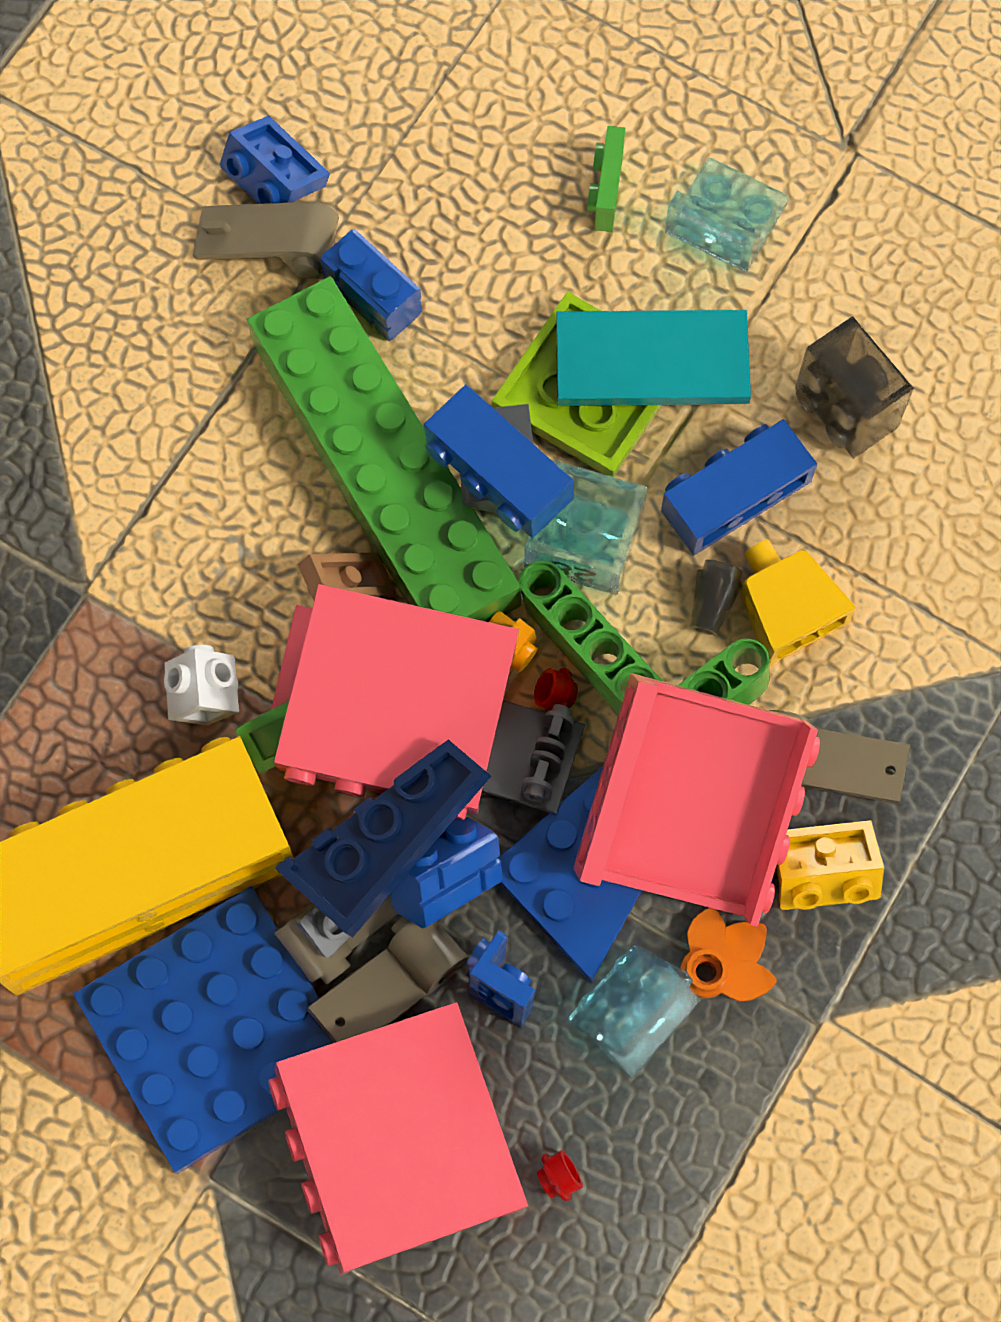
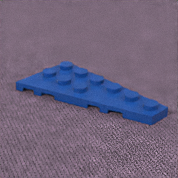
[499,693,716,983]

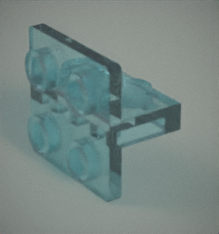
[568,945,700,1077]

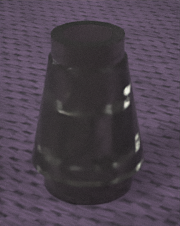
[690,560,743,636]

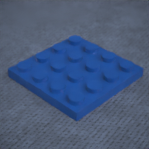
[73,886,333,1174]

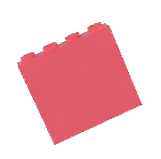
[274,584,519,820]
[573,673,820,927]
[268,1002,528,1275]

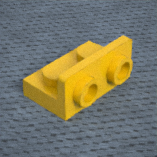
[776,820,884,910]

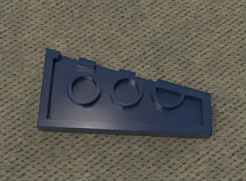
[275,739,491,938]

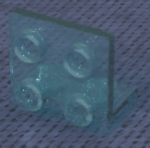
[665,158,789,273]

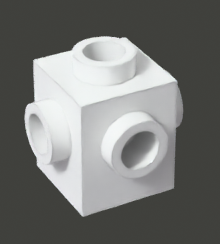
[164,645,239,726]

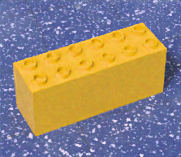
[0,736,294,996]

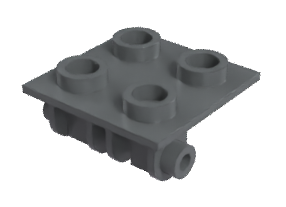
[482,700,585,814]

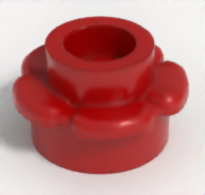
[534,668,578,712]
[537,1150,583,1201]

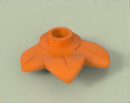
[680,908,777,1002]

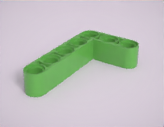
[519,561,770,715]

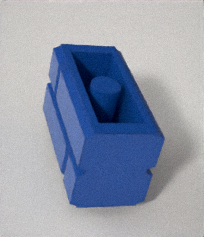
[321,229,422,341]
[391,817,503,929]

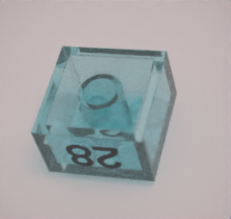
[524,460,648,595]

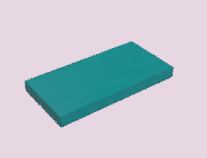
[556,310,751,406]

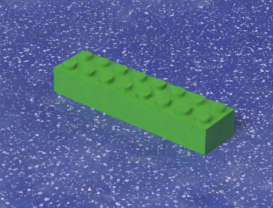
[247,276,521,622]

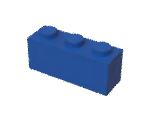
[424,384,574,539]
[661,419,817,556]

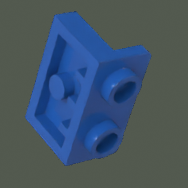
[220,115,330,204]
[466,930,536,1028]

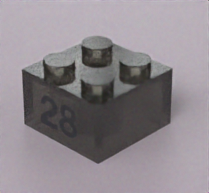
[795,316,914,459]

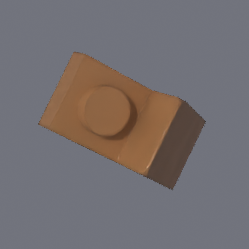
[298,552,397,600]

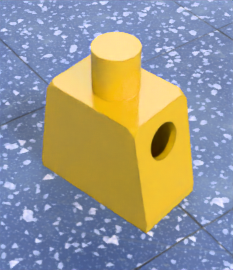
[740,540,856,665]

